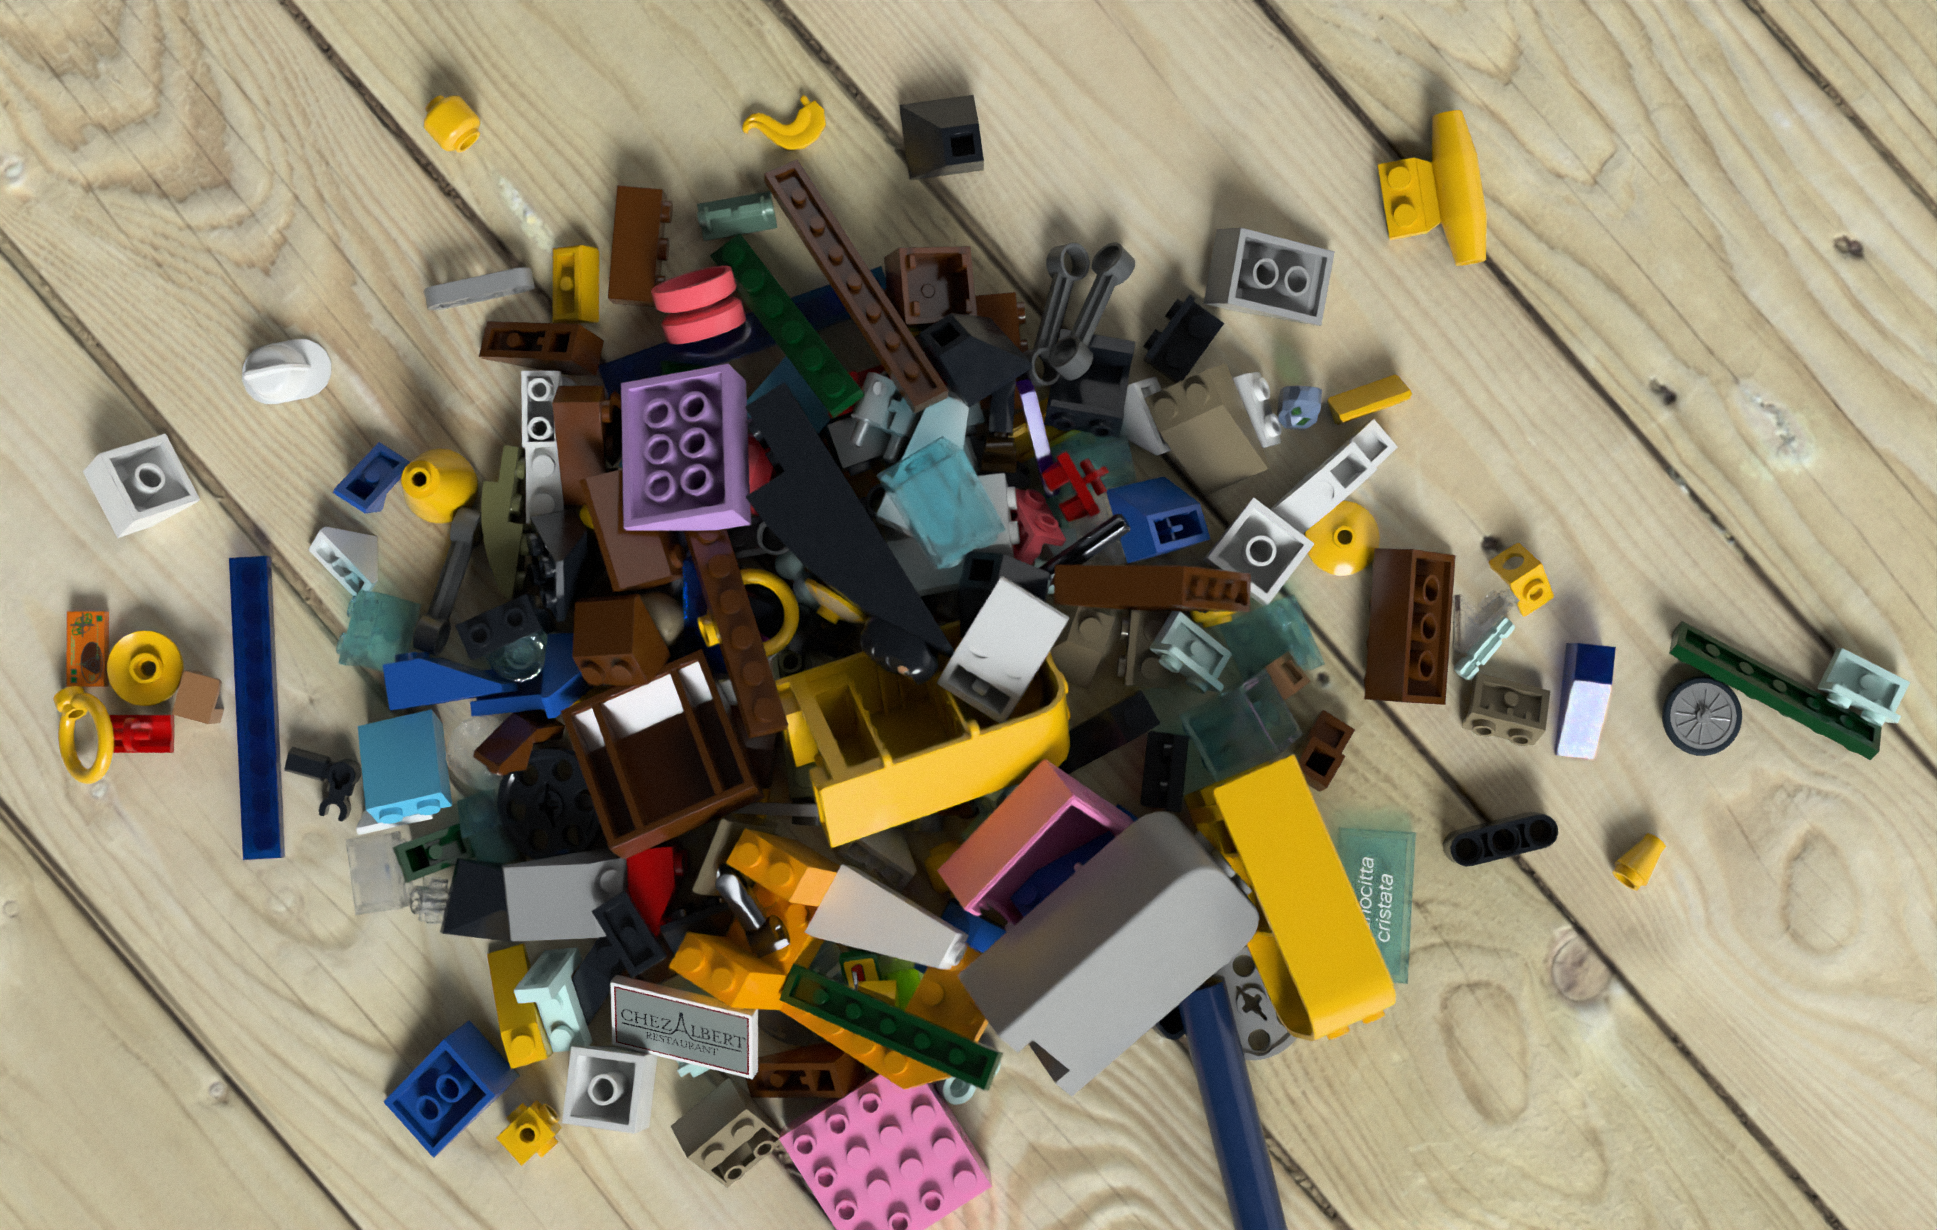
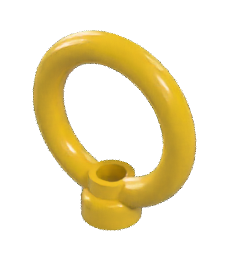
[698,568,799,657]
[53,686,114,784]

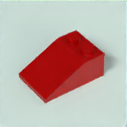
[626,841,690,940]

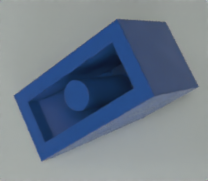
[541,633,593,718]

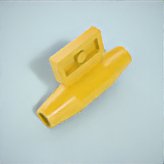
[1378,110,1487,266]

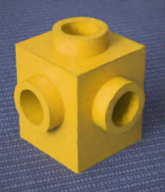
[496,1100,562,1166]

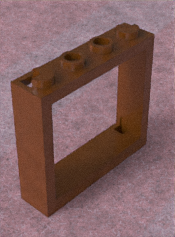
[1051,565,1251,612]

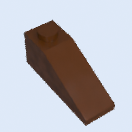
[479,321,604,376]
[745,1042,867,1098]

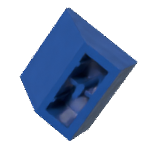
[1106,477,1211,563]

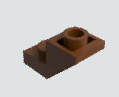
[473,710,565,775]

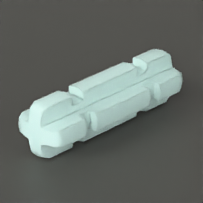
[1454,615,1515,680]

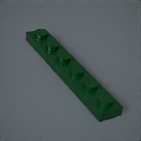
[710,233,864,418]
[1669,621,1882,760]
[779,964,1003,1091]

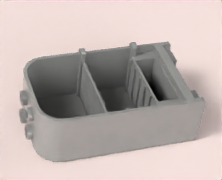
[958,812,1259,1096]

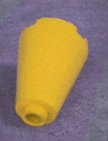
[401,448,478,523]

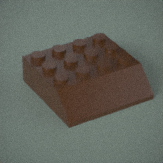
[561,649,765,860]

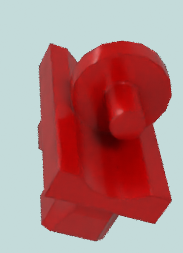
[1041,451,1109,523]
[109,715,175,753]

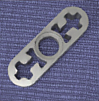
[424,267,535,310]

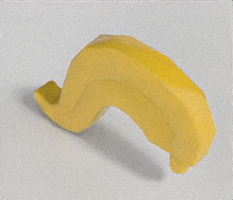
[742,95,826,151]

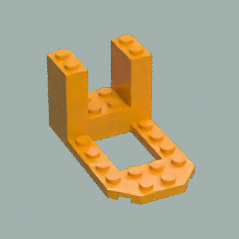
[669,828,988,1090]

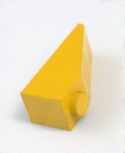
[487,943,554,1069]

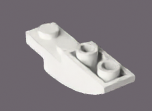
[521,371,567,523]
[1270,419,1398,534]

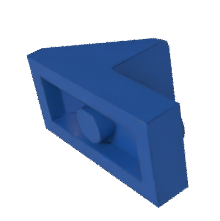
[333,442,410,514]

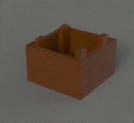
[884,246,977,332]

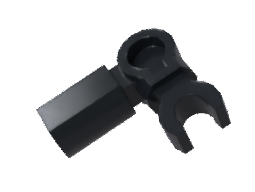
[284,747,361,822]

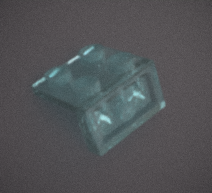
[336,589,422,672]
[1220,594,1325,682]

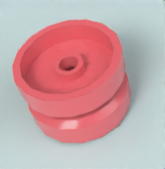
[651,266,746,344]

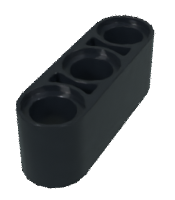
[1443,812,1558,866]

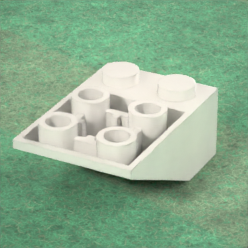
[937,576,1069,724]

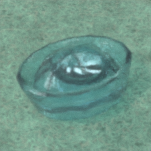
[484,629,547,682]

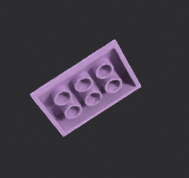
[621,364,751,530]

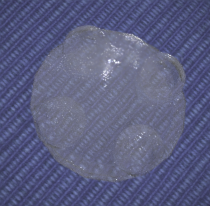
[446,715,505,790]

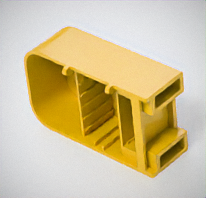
[775,620,1071,848]
[1184,754,1396,1041]

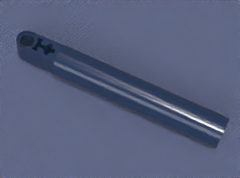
[1178,975,1288,1230]

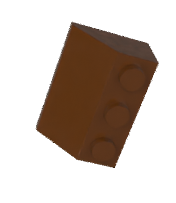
[579,469,689,591]

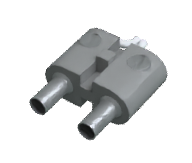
[848,370,924,463]

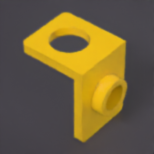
[1488,543,1554,616]

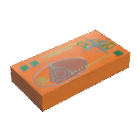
[66,611,109,687]

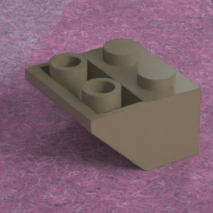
[671,1078,781,1188]

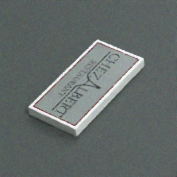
[610,975,758,1079]

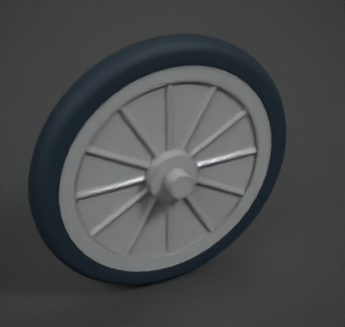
[1662,676,1742,756]

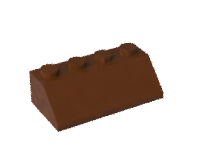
[1364,548,1456,705]

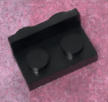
[1143,294,1224,383]
[1140,731,1189,812]

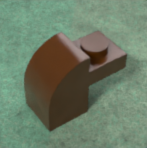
[1292,710,1355,792]

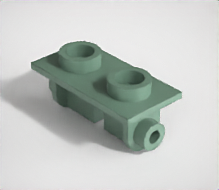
[697,191,778,241]

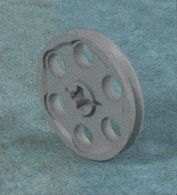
[1213,945,1297,1060]

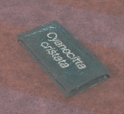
[1337,827,1416,984]

